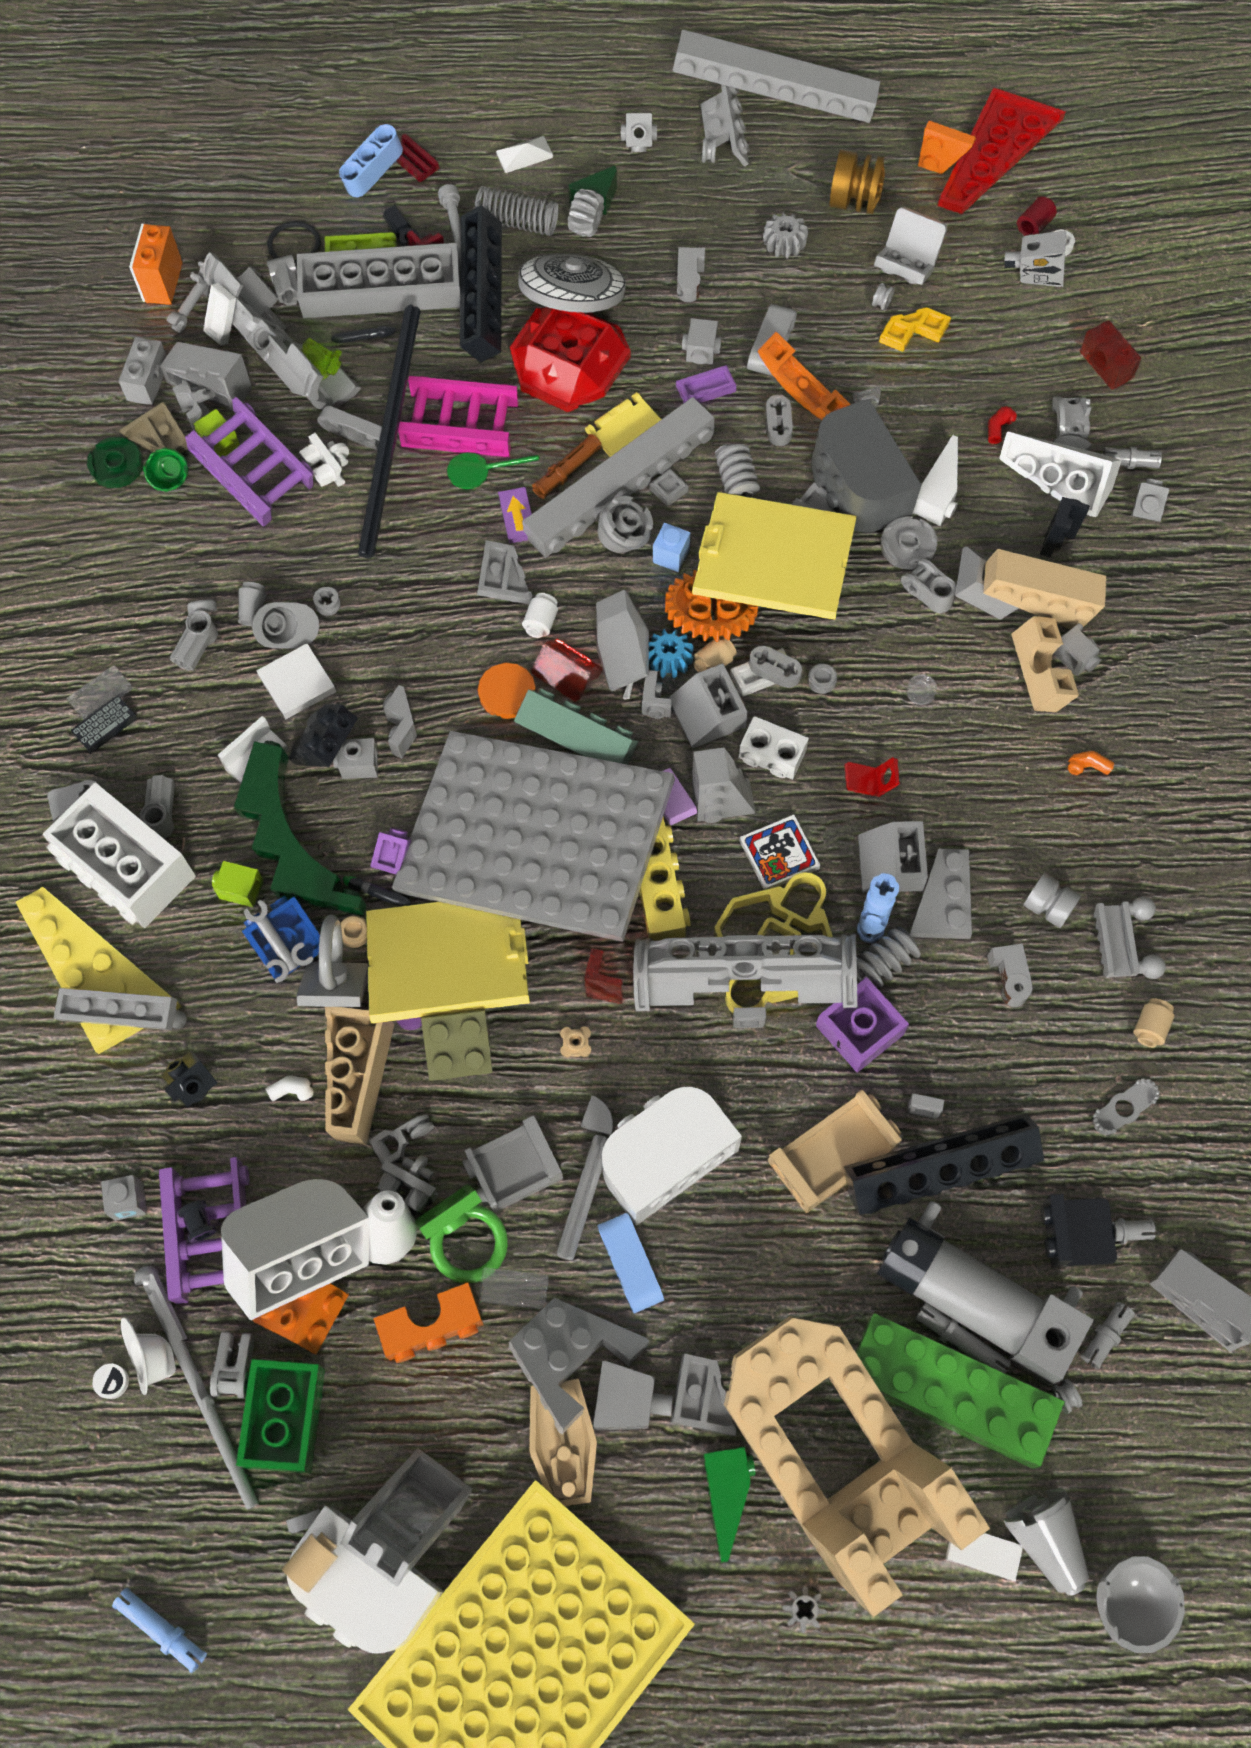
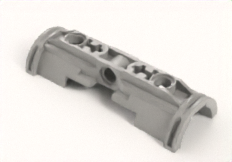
[203,252,361,410]
[633,934,857,1011]

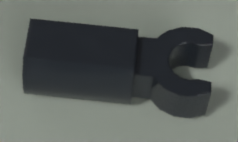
[383,205,419,247]

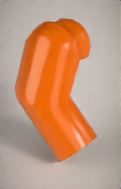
[1067,750,1114,775]

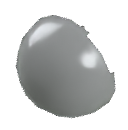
[1096,1556,1185,1653]

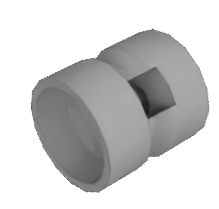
[1023,872,1082,929]

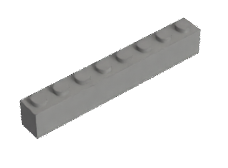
[672,29,880,123]
[522,397,715,558]

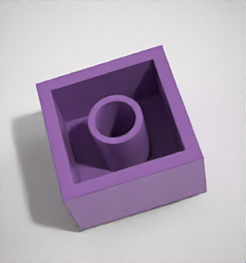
[816,977,909,1073]

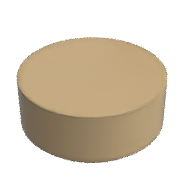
[340,916,367,948]

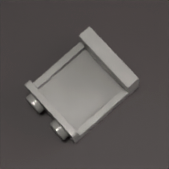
[462,1115,563,1213]

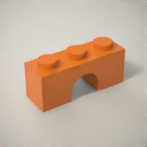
[373,1283,484,1363]

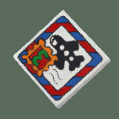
[739,815,820,890]

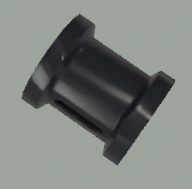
[177,1200,217,1243]

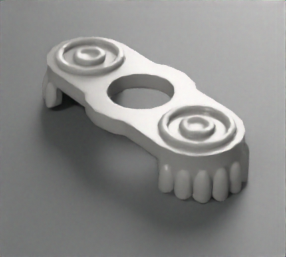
[1093,1078,1160,1135]

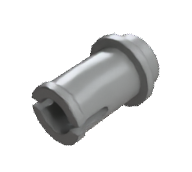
[1112,1218,1156,1245]

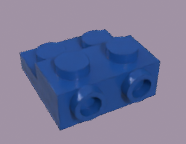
[242,896,320,979]

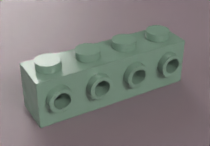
[514,687,639,765]

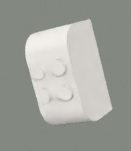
[602,1087,742,1226]
[221,1179,369,1321]
[287,1506,444,1653]

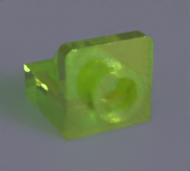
[301,337,342,381]

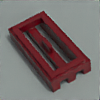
[396,133,439,183]

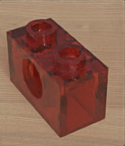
[1080,320,1142,390]

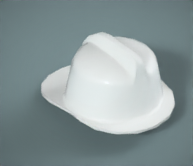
[121,1317,176,1395]

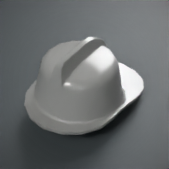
[252,602,319,649]

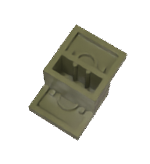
[421,1009,493,1081]

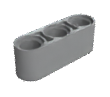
[747,303,797,377]

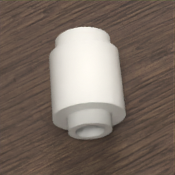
[522,593,558,638]

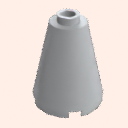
[1003,1488,1089,1596]

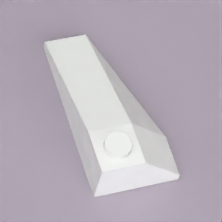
[999,431,1122,517]

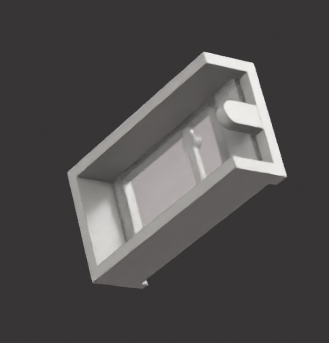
[340,1448,472,1587]

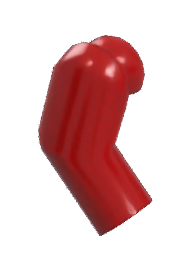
[988,406,1017,444]

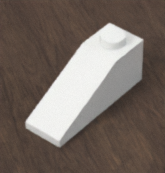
[913,435,958,526]

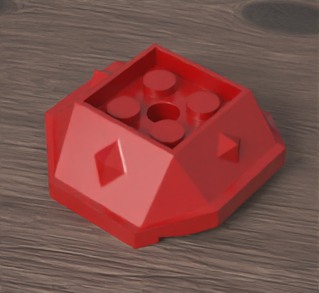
[510,307,631,412]

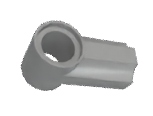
[266,255,298,306]
[170,610,218,671]
[140,775,175,839]

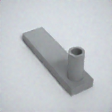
[53,988,187,1030]

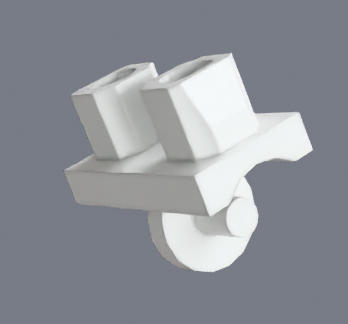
[299,433,349,487]

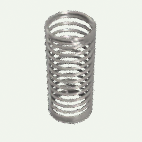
[474,186,558,236]

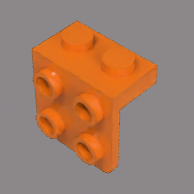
[252,1283,349,1355]

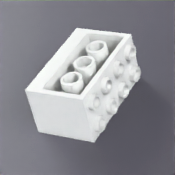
[42,782,196,928]

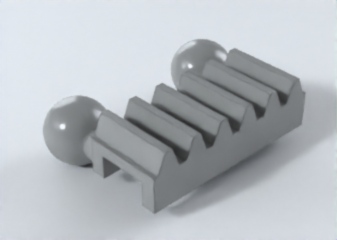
[1094,896,1166,979]

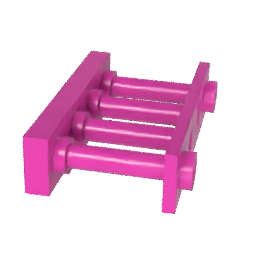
[398,376,519,457]

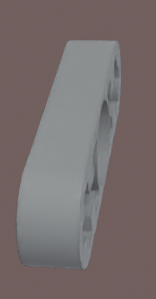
[317,406,382,450]

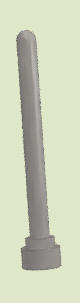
[438,184,461,266]

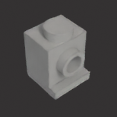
[1054,623,1101,676]

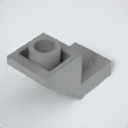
[383,685,417,759]

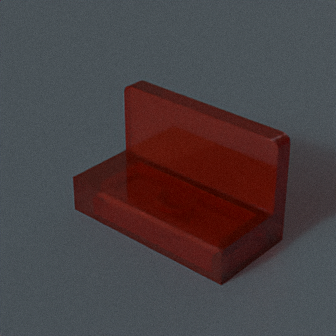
[531,638,603,702]
[584,948,624,1004]

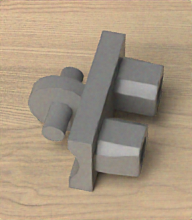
[377,1155,439,1214]

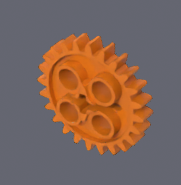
[665,570,758,642]

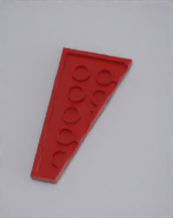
[938,87,1066,214]

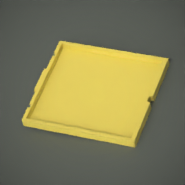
[692,492,857,620]
[366,902,530,1023]

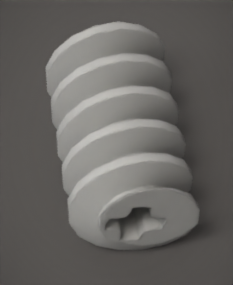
[715,444,760,498]
[856,926,921,988]

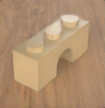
[1011,616,1079,712]

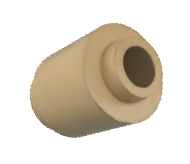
[693,636,737,673]
[1134,998,1175,1047]

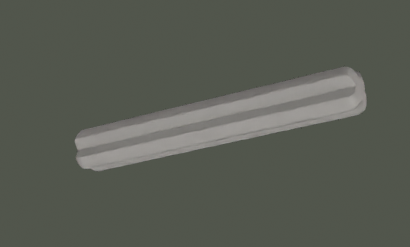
[557,1135,608,1261]

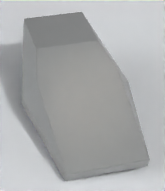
[596,590,649,691]

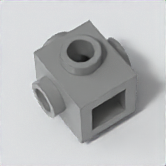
[621,113,657,152]

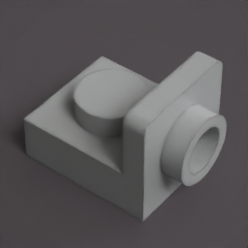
[642,670,672,719]

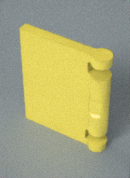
[585,392,662,457]

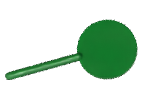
[447,452,540,489]

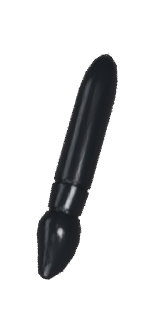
[331,325,397,343]

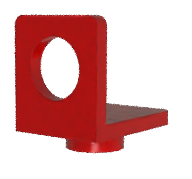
[844,757,900,797]

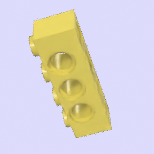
[639,817,691,941]

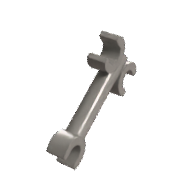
[166,261,210,333]
[244,900,313,983]

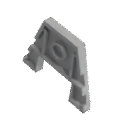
[509,1298,649,1434]

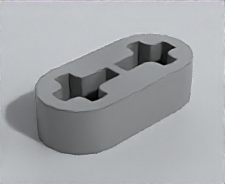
[765,395,793,446]
[749,646,802,688]

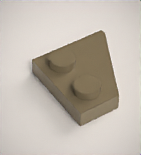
[119,402,188,453]

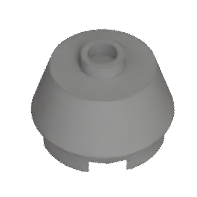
[597,496,653,553]

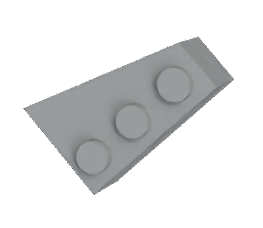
[160,342,252,411]
[1149,1249,1251,1352]

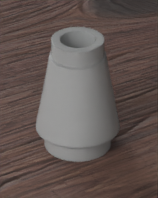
[238,582,267,627]

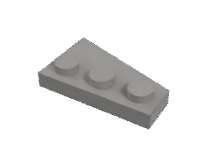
[910,849,972,939]

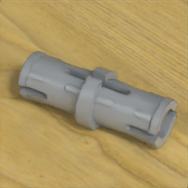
[1102,446,1162,469]
[1081,1302,1135,1369]

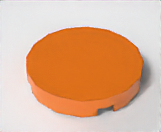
[478,663,536,719]

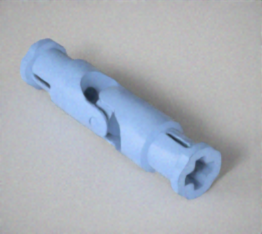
[857,873,899,943]

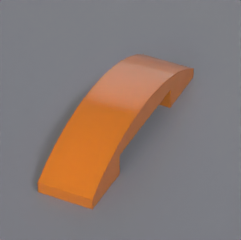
[757,332,851,420]

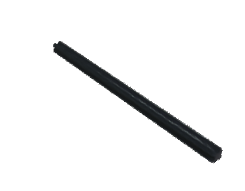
[358,304,421,559]

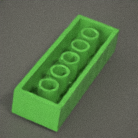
[856,1313,1065,1469]

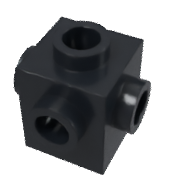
[161,1050,218,1107]

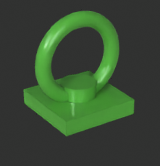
[415,1184,508,1283]

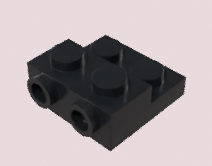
[289,704,358,767]

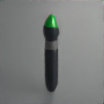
[343,876,411,907]

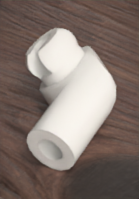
[265,1075,314,1102]

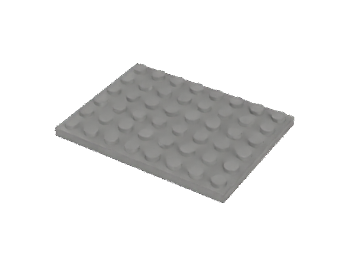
[392,731,675,942]

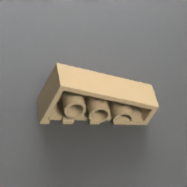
[983,549,1106,630]
[325,1007,394,1145]

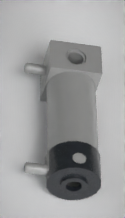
[877,1201,1094,1387]

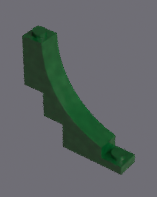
[233,740,367,917]

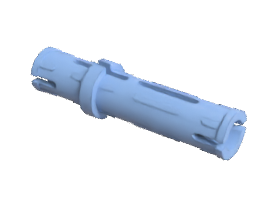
[112,1587,207,1673]

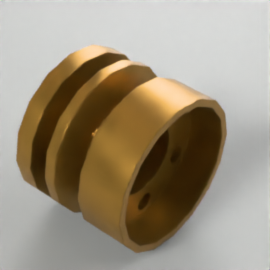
[829,150,885,214]

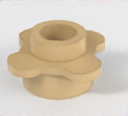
[560,1026,591,1058]

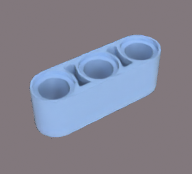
[339,124,403,197]
[597,1213,664,1314]

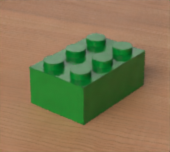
[236,1359,325,1474]

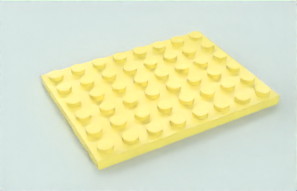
[348,1480,695,1748]

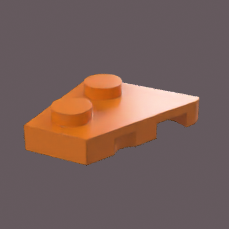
[918,121,976,174]

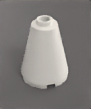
[362,1190,417,1264]

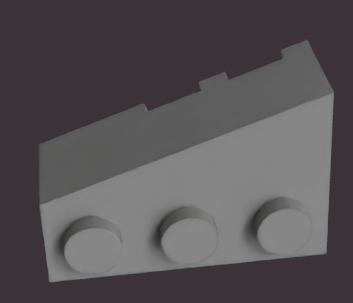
[692,747,756,823]

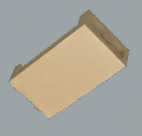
[768,1090,902,1214]

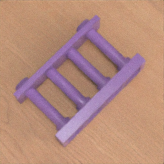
[185,397,313,527]
[159,1157,250,1304]

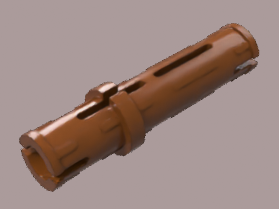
[532,434,602,499]

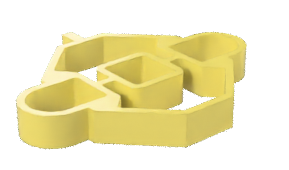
[714,872,833,1013]

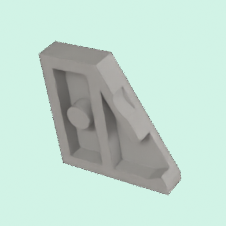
[477,540,533,604]
[670,1354,737,1436]

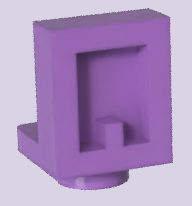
[370,827,412,874]

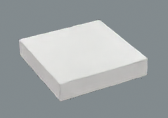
[256,644,336,720]

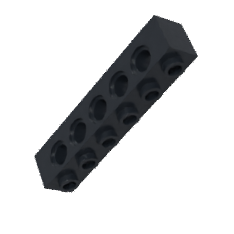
[460,205,502,363]
[843,1113,1044,1215]

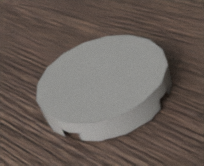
[880,516,938,570]

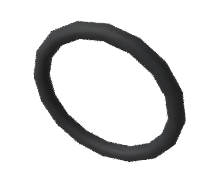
[267,221,321,265]

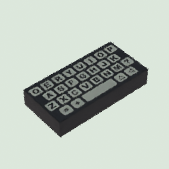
[71,695,138,754]

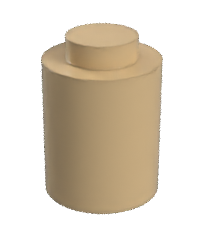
[282,1532,338,1593]

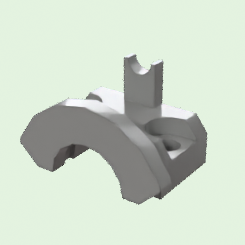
[172,384,210,433]
[1052,396,1092,439]

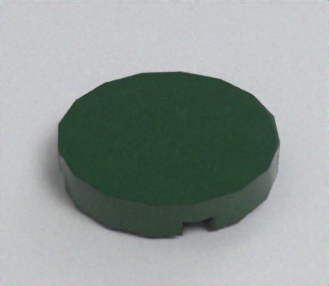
[87,437,144,488]

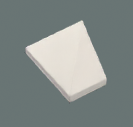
[496,136,553,173]

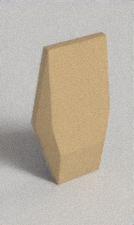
[529,1379,597,1506]

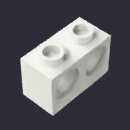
[739,716,809,780]

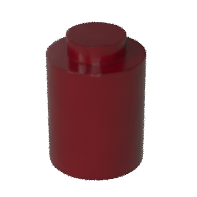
[1017,196,1057,236]

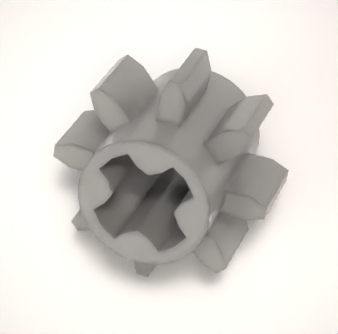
[781,1586,827,1633]

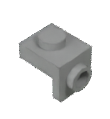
[1131,479,1170,522]

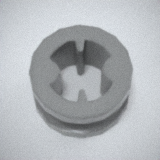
[702,138,716,163]
[872,283,895,311]
[313,587,341,616]
[1051,1379,1083,1414]

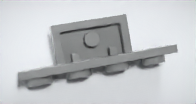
[700,84,750,167]

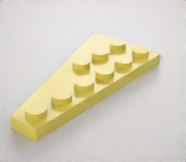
[16,887,182,1054]

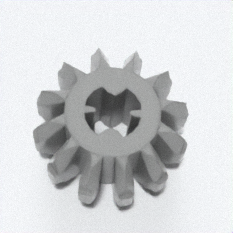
[567,189,604,237]
[763,212,808,259]

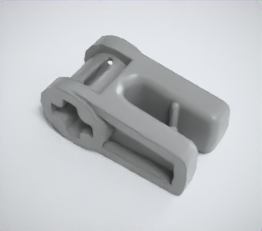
[210,1331,255,1399]

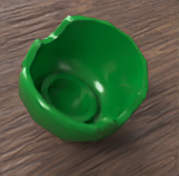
[143,447,189,492]

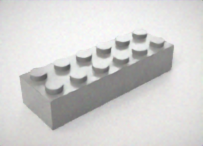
[297,243,461,318]

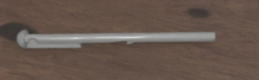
[134,1266,259,1510]

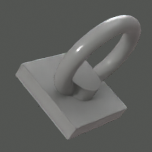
[296,915,369,1007]

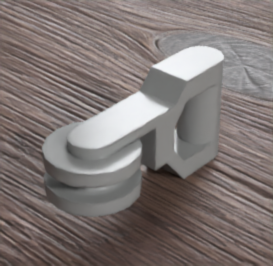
[369,1115,434,1165]

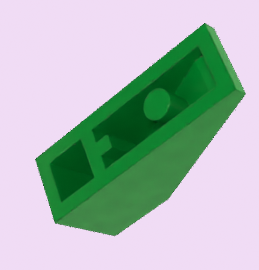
[703,1447,756,1563]

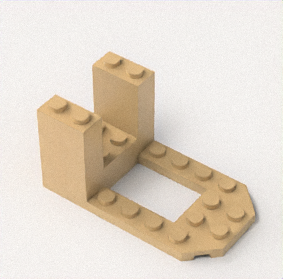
[724,1316,990,1618]

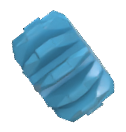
[649,629,694,679]

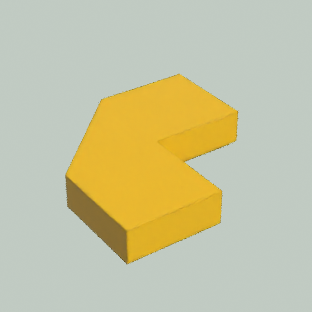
[879,307,951,352]

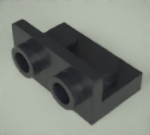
[1040,497,1090,558]

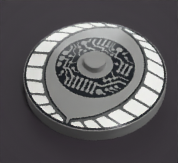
[518,253,626,312]

